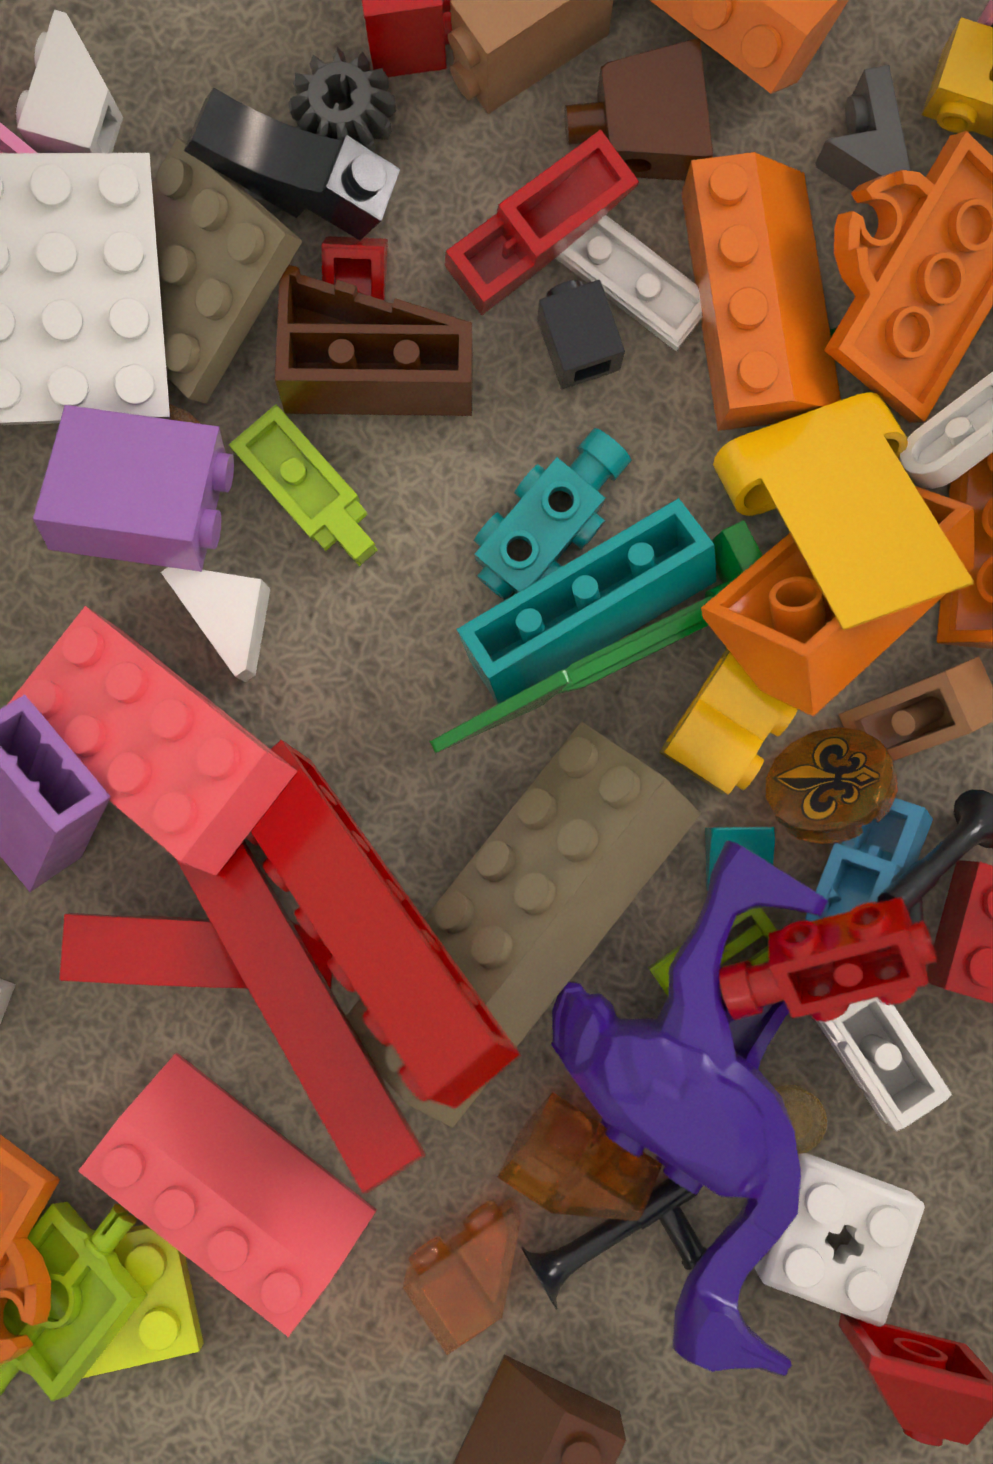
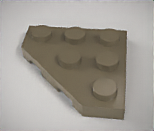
[152,137,302,404]

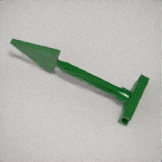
[430,520,763,754]

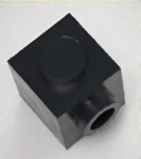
[537,279,625,390]

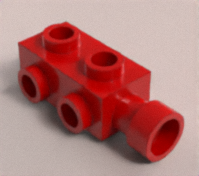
[719,897,937,1022]

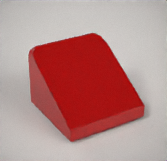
[321,236,388,301]

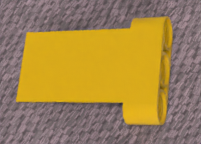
[713,392,974,630]

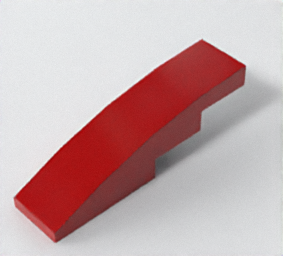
[59,913,333,989]

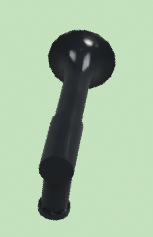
[877,789,993,923]
[521,1178,707,1309]

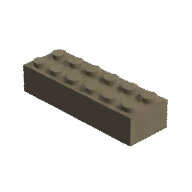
[346,721,702,1128]

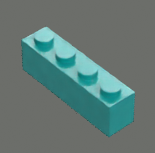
[457,498,717,705]

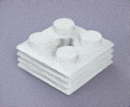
[755,1151,925,1327]

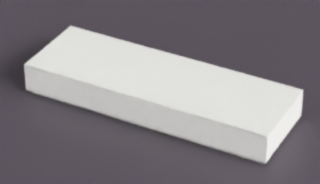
[555,215,702,352]

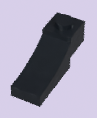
[184,88,400,240]

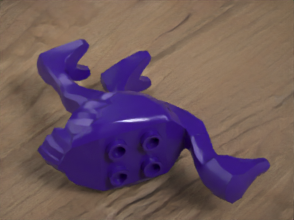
[551,840,829,1376]

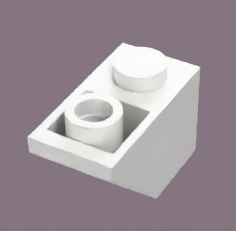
[16,10,123,153]

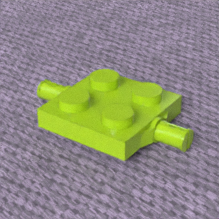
[0,1202,147,1401]

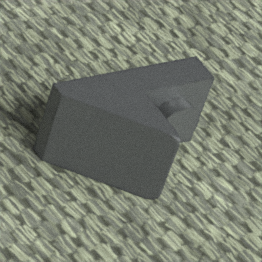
[815,65,911,191]

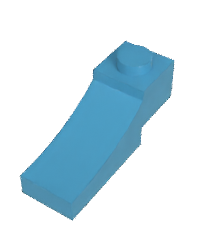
[805,788,933,921]

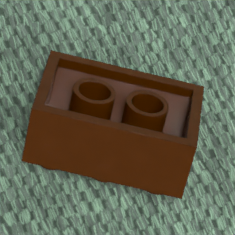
[453,1354,626,1464]

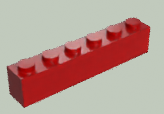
[246,740,520,1109]

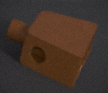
[564,39,713,181]

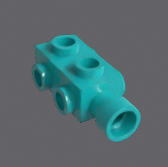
[474,428,632,600]

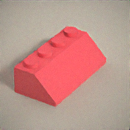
[78,1053,377,1337]

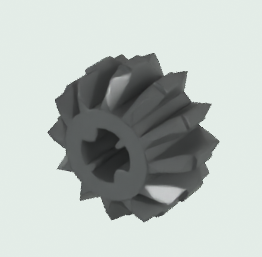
[289,46,396,153]

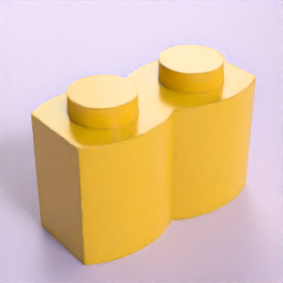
[659,649,798,795]

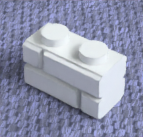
[816,998,952,1131]

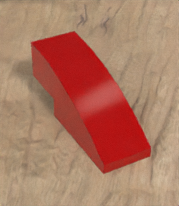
[445,130,639,316]

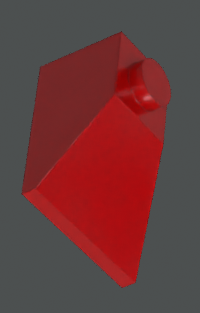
[839,1313,993,1446]

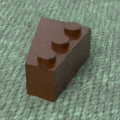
[275,265,473,416]

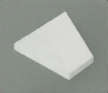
[161,567,270,682]

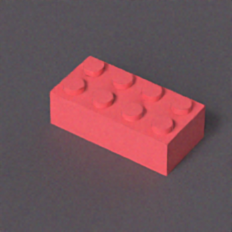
[8,606,297,876]

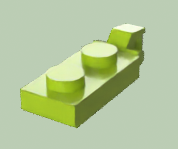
[229,404,378,567]

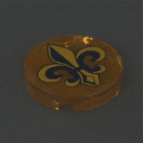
[766,727,898,844]

